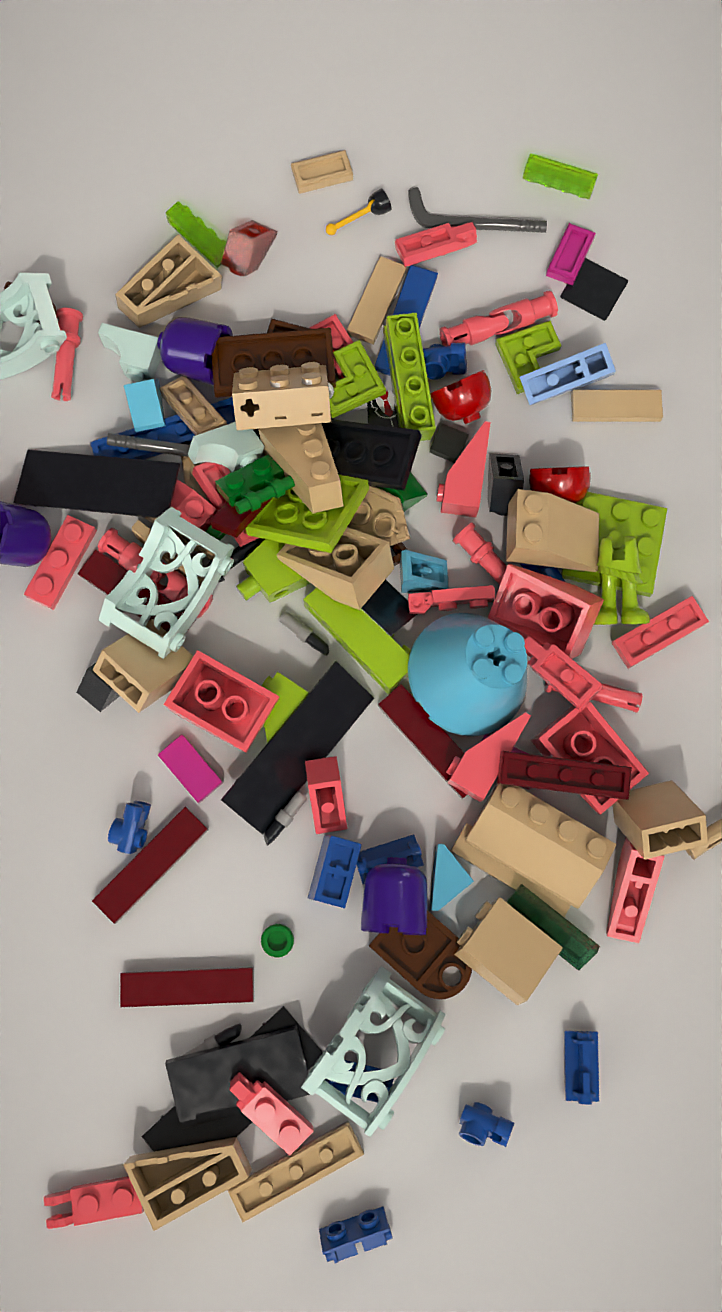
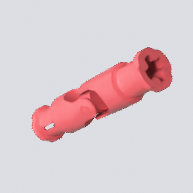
[439,290,558,346]
[98,528,213,618]

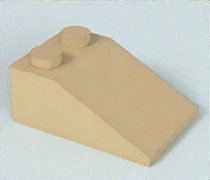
[506,489,599,572]
[276,527,394,610]

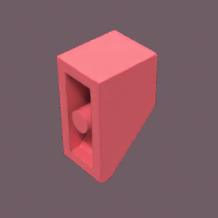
[305,756,347,834]

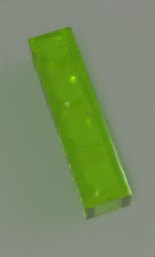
[522,153,598,199]
[165,201,230,268]

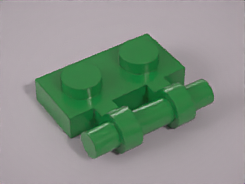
[215,454,295,514]

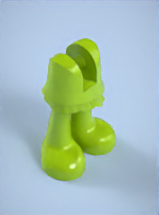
[594,536,650,625]

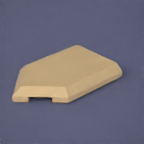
[347,486,410,546]

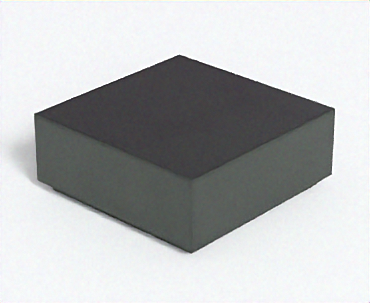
[429,423,469,463]

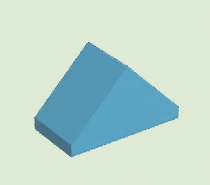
[124,379,165,432]
[400,550,449,593]
[429,844,474,911]

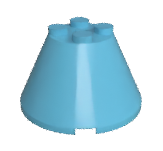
[408,613,527,736]

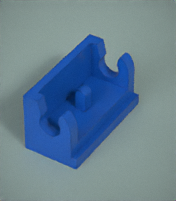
[308,835,362,908]

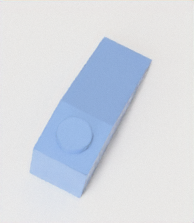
[520,343,616,405]

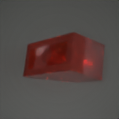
[221,220,278,276]

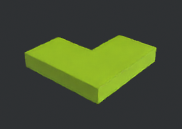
[495,321,562,394]
[329,340,386,419]

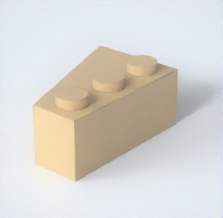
[115,234,222,328]
[259,423,343,513]
[123,1137,252,1231]

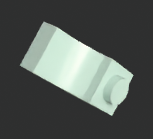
[98,323,161,382]
[188,422,265,472]

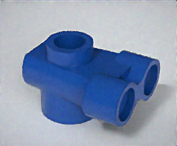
[423,343,467,380]
[108,801,151,854]
[459,1102,514,1147]

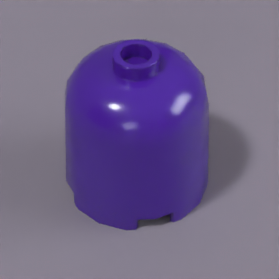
[157,317,233,385]
[0,501,51,567]
[360,857,427,935]

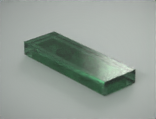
[505,884,600,971]

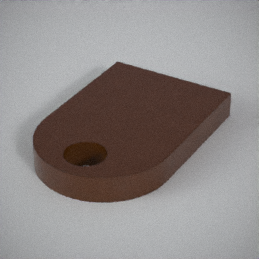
[368,910,472,999]

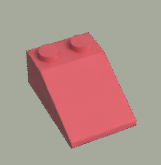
[488,564,604,659]
[163,650,280,753]
[530,702,649,815]

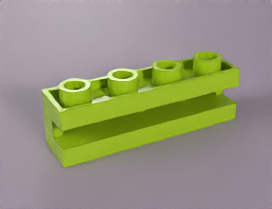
[383,313,436,441]
[303,587,411,695]

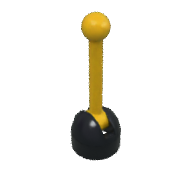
[325,188,392,235]

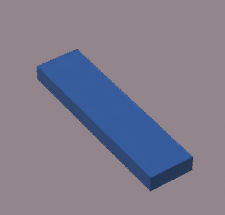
[374,265,438,376]

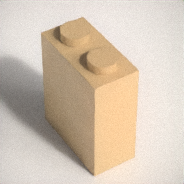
[93,619,193,713]
[613,780,708,860]
[454,897,563,1005]

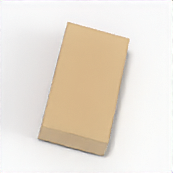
[291,150,353,194]

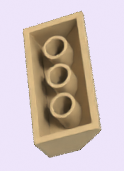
[464,784,617,909]

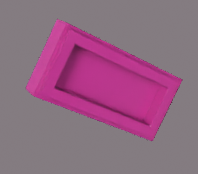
[546,223,596,286]
[158,734,223,803]

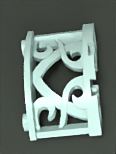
[0,272,67,380]
[99,507,235,659]
[301,966,446,1137]

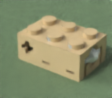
[232,362,334,430]

